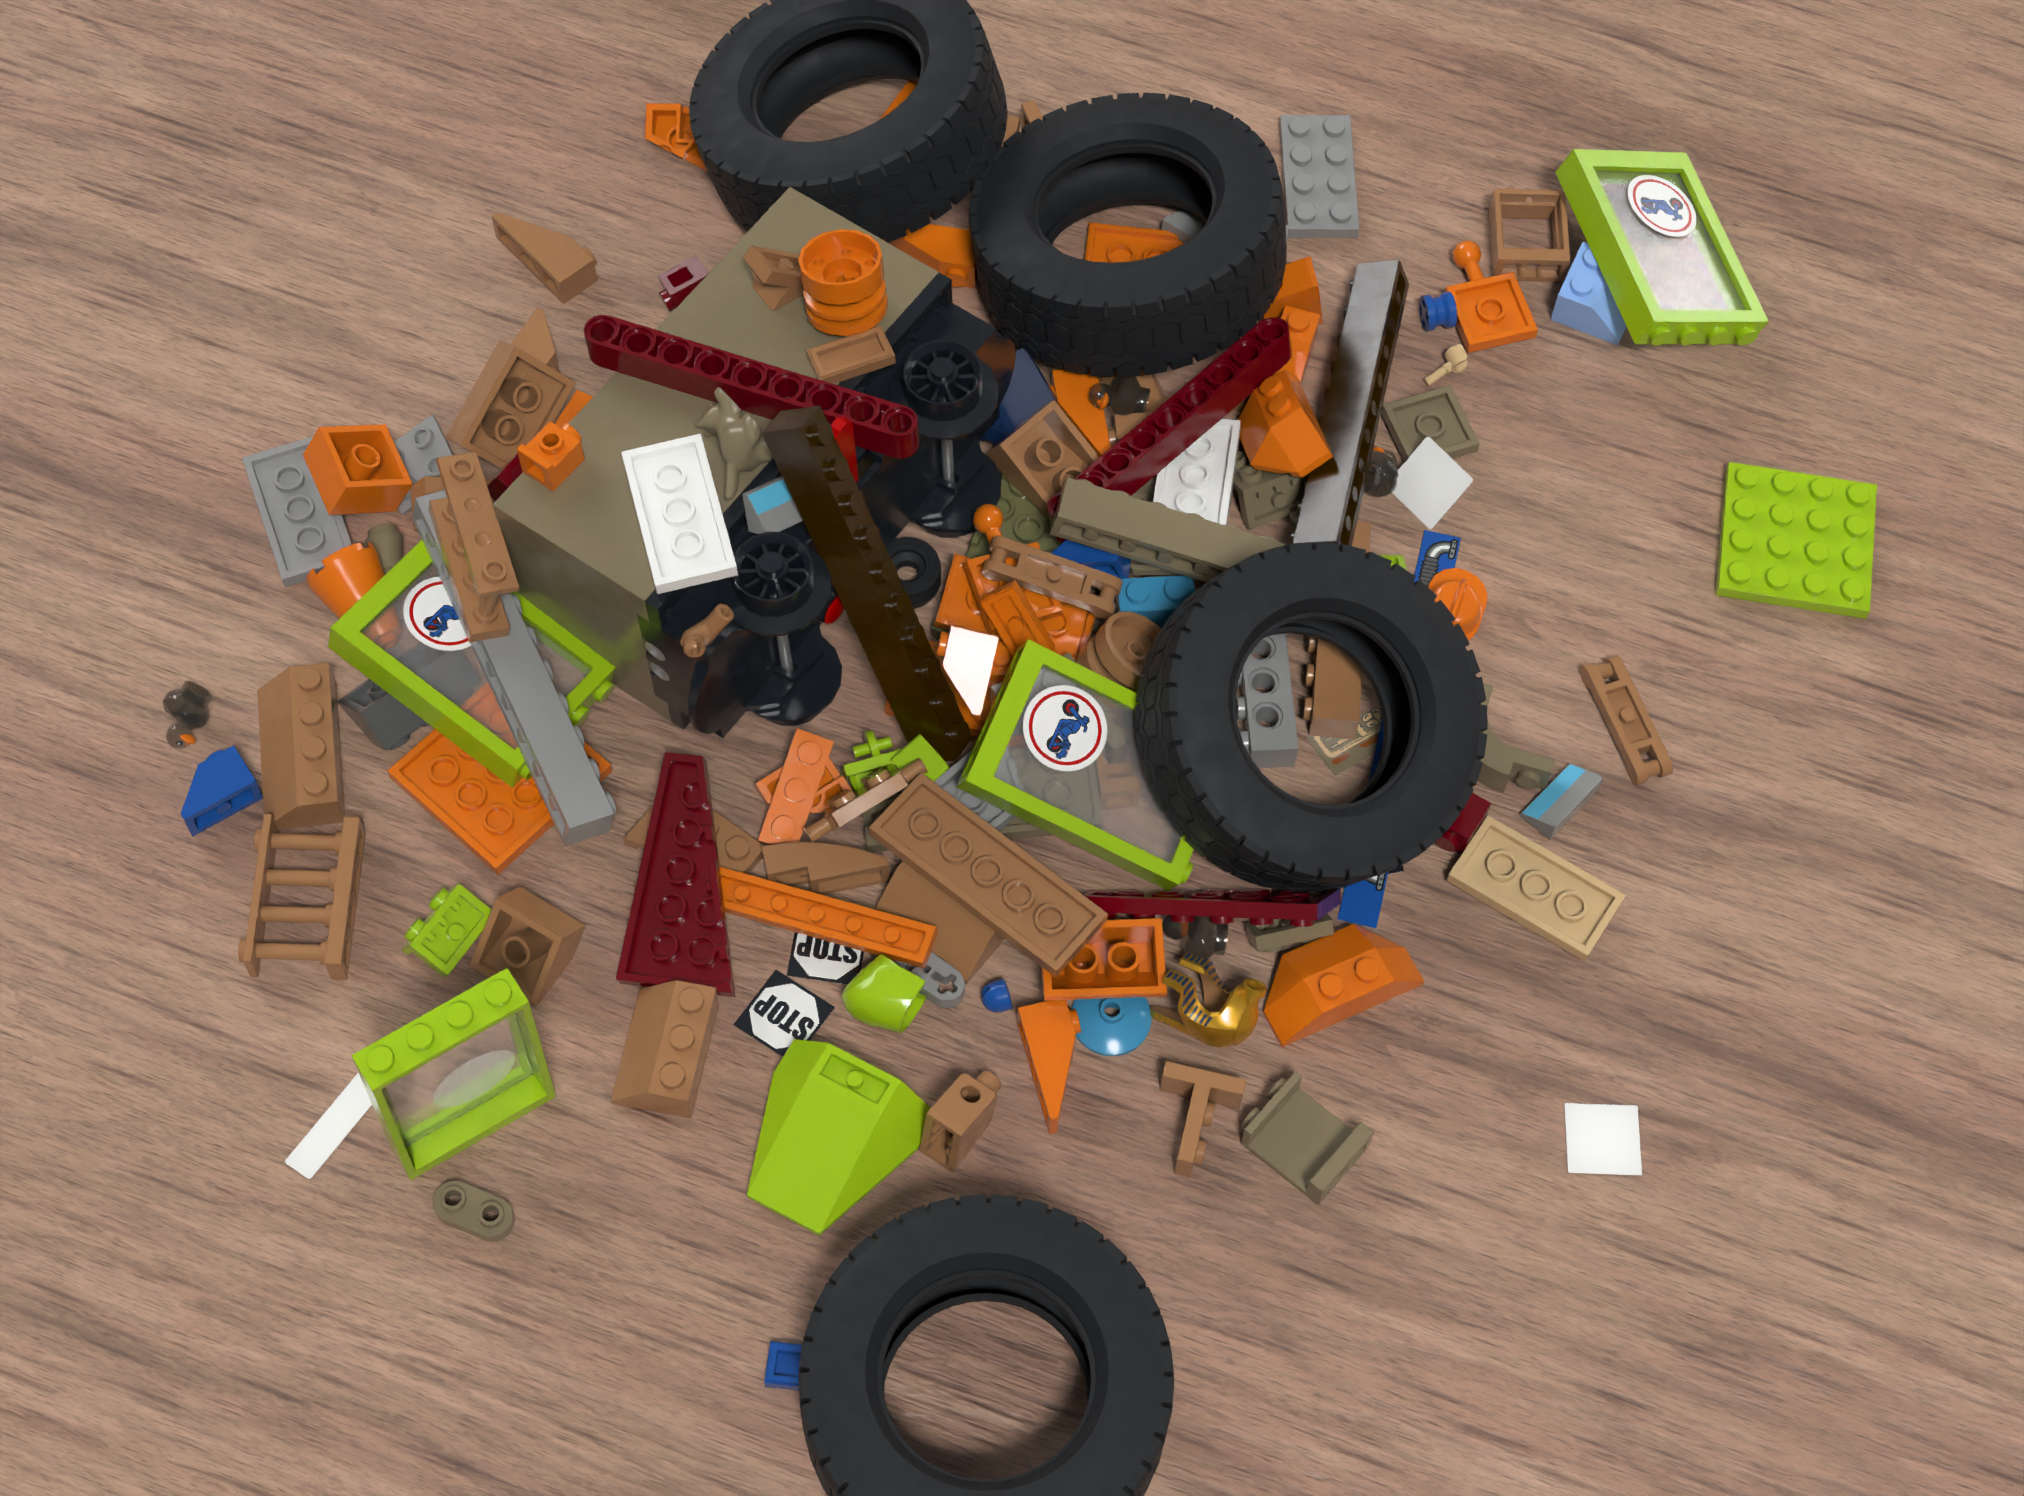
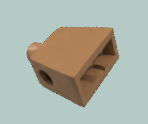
[919,1071,1002,1173]

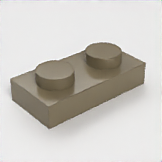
[1245,914,1334,952]

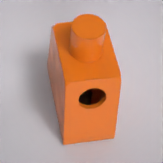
[1262,256,1323,325]

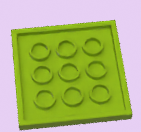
[1716,462,1877,619]

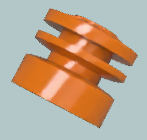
[798,229,888,336]

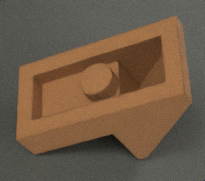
[743,245,804,310]

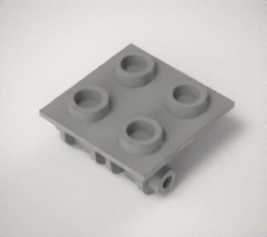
[394,414,454,515]

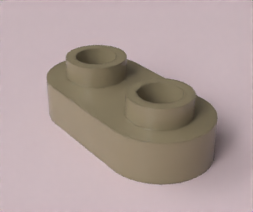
[433,1181,515,1242]

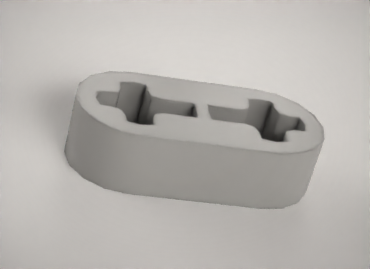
[897,951,965,1008]

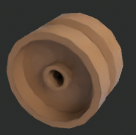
[1077,612,1161,711]

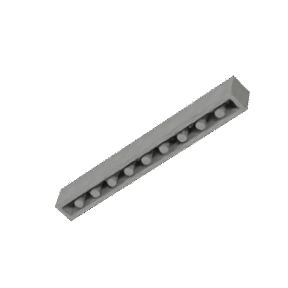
[412,490,616,846]

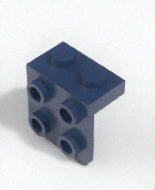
[981,349,1057,444]

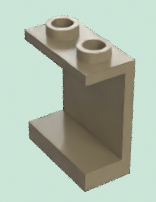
[1241,1071,1374,1205]

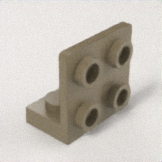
[1233,451,1305,530]

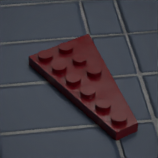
[616,752,736,998]
[1083,888,1341,927]

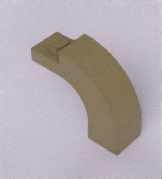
[1477,683,1555,793]

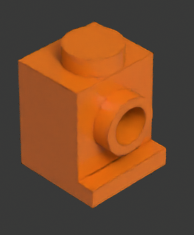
[517,421,585,492]

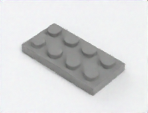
[1279,115,1359,238]
[242,436,352,587]

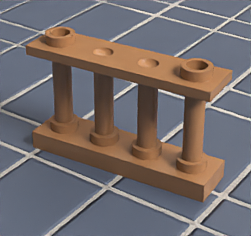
[428,452,519,643]
[238,814,366,980]

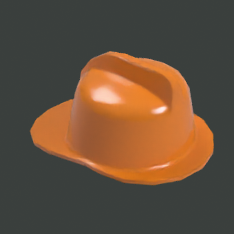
[1428,568,1488,641]

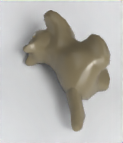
[695,387,773,500]

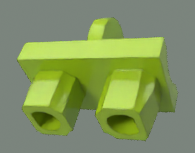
[840,730,910,792]

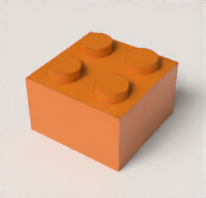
[303,424,413,515]

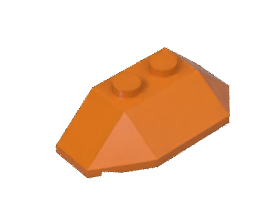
[1238,369,1333,478]
[1263,924,1424,1047]

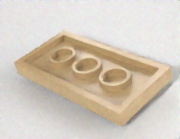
[1447,815,1626,962]

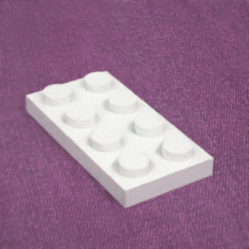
[1153,419,1241,525]
[621,433,738,594]

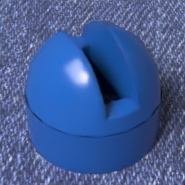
[982,978,1013,1013]

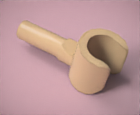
[1423,344,1468,386]

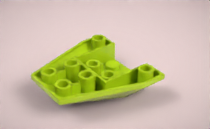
[747,1039,930,1236]

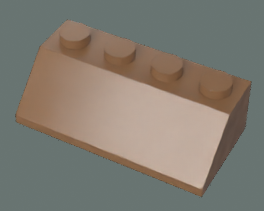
[257,662,345,830]

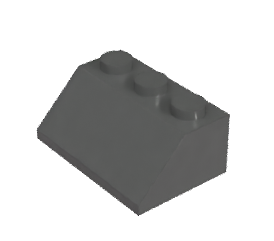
[337,643,480,750]

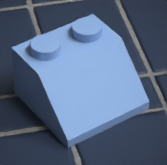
[1551,241,1627,346]

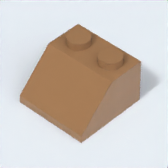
[469,886,586,1006]

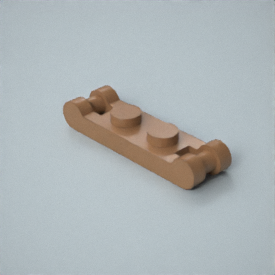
[982,536,1123,619]
[1580,655,1673,785]

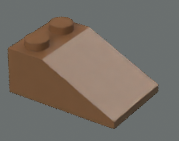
[986,400,1099,519]

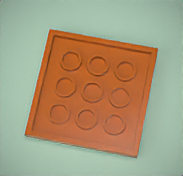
[387,683,612,875]

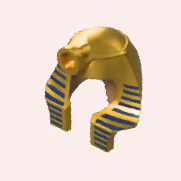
[1150,953,1267,1048]

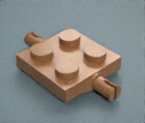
[804,758,928,843]

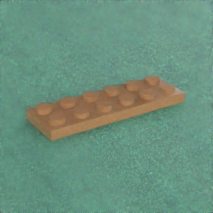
[869,773,1108,977]

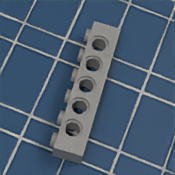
[1236,634,1298,768]

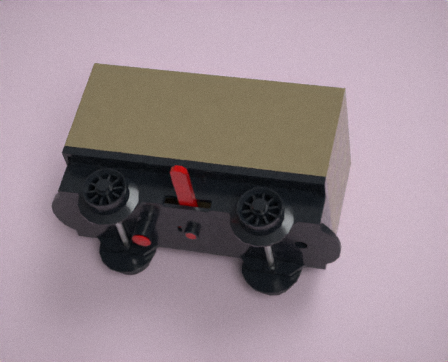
[493,187,1016,738]

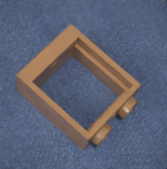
[1489,188,1570,282]

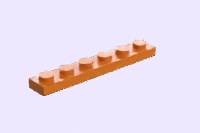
[719,866,938,968]

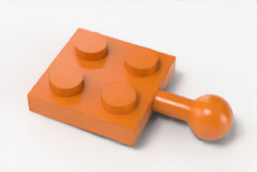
[1445,240,1538,353]
[964,504,1063,634]

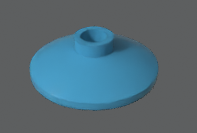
[1072,997,1152,1056]

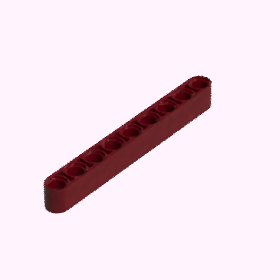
[584,315,919,459]
[1047,317,1292,543]

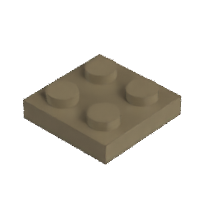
[1381,385,1480,461]

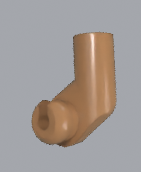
[680,603,734,658]

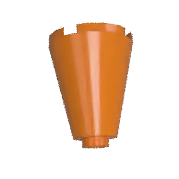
[305,542,402,651]

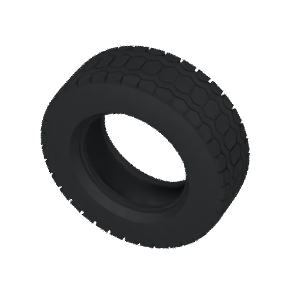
[689,0,1008,243]
[969,93,1287,377]
[1135,542,1488,892]
[798,1194,1174,1496]

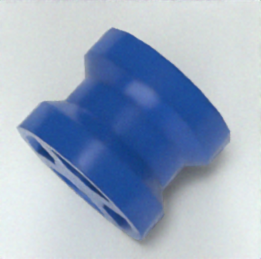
[1419,291,1457,332]

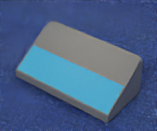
[742,476,803,534]
[1520,763,1604,840]

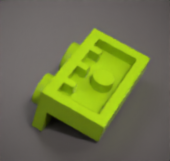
[402,883,492,977]

